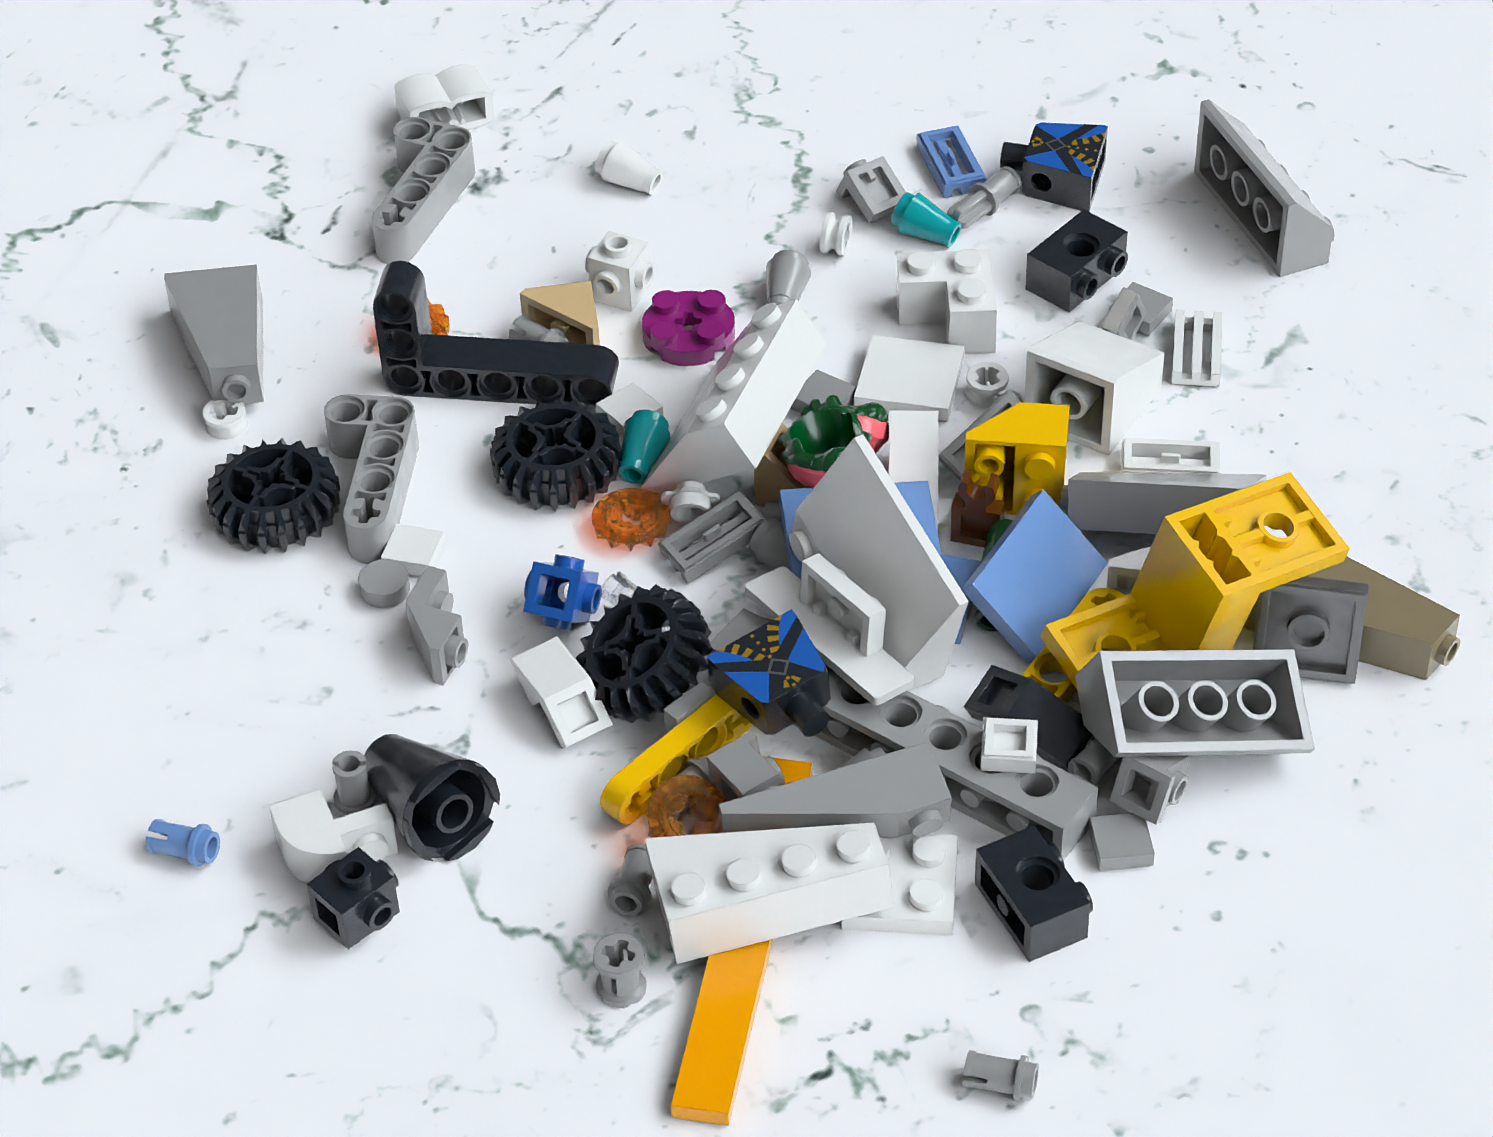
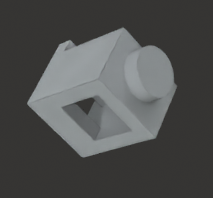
[706,731,785,803]
[1109,755,1190,825]

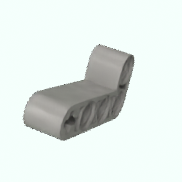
[371,117,476,264]
[324,394,419,564]

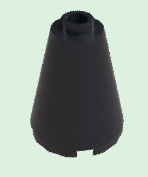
[364,734,500,861]

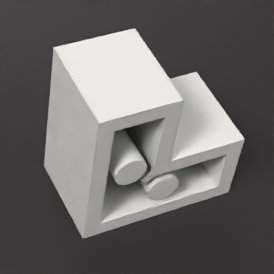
[896,249,997,354]

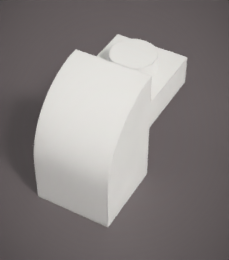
[269,789,398,884]

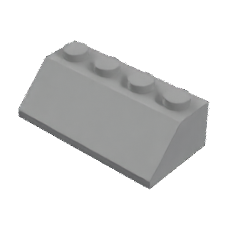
[1194,99,1334,277]
[1075,649,1315,757]

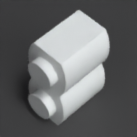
[394,64,494,129]

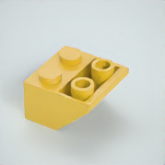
[964,402,1070,515]

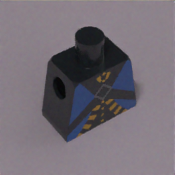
[1000,122,1108,212]
[707,609,831,737]

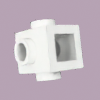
[585,230,655,312]

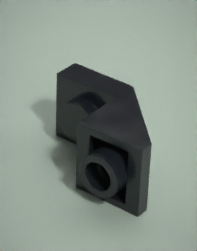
[963,665,1093,770]

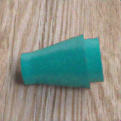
[891,192,962,248]
[618,409,670,484]

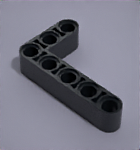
[373,260,619,408]

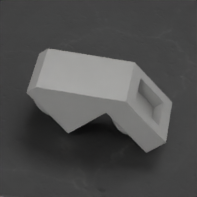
[406,565,469,686]

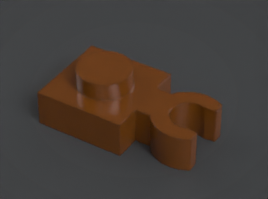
[950,468,1005,547]

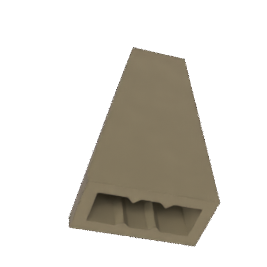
[1243,556,1461,680]

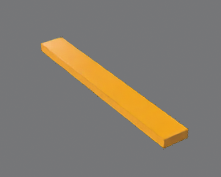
[671,756,812,1126]

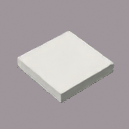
[854,335,965,421]

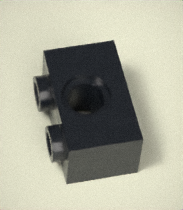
[1025,209,1128,312]
[975,825,1093,962]

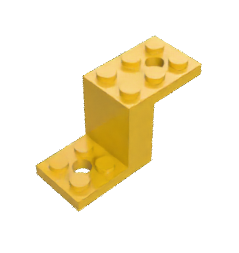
[1040,472,1350,689]

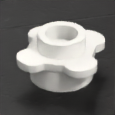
[661,481,720,524]

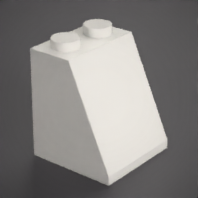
[1024,321,1164,456]

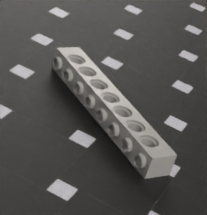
[707,608,1098,860]

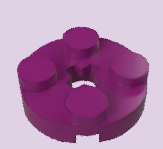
[642,289,735,366]

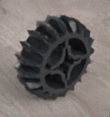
[490,398,622,512]
[206,438,341,554]
[575,584,714,723]

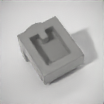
[836,156,906,223]

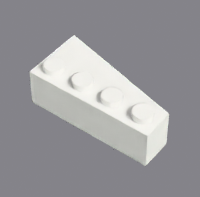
[644,823,895,964]

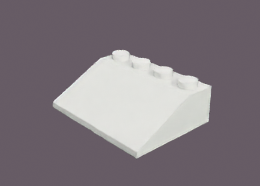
[639,299,827,497]
[789,434,969,691]

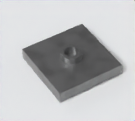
[1253,576,1369,684]

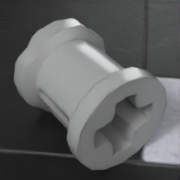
[593,933,647,1008]

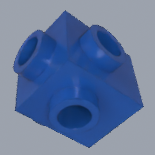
[523,554,602,630]

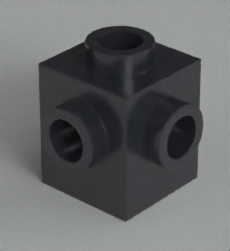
[307,847,400,950]

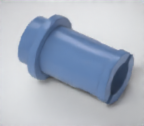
[146,819,220,867]

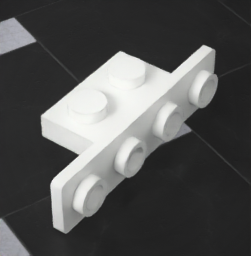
[745,553,915,706]

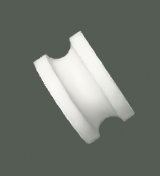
[820,212,852,256]
[966,362,1009,408]
[202,399,248,440]

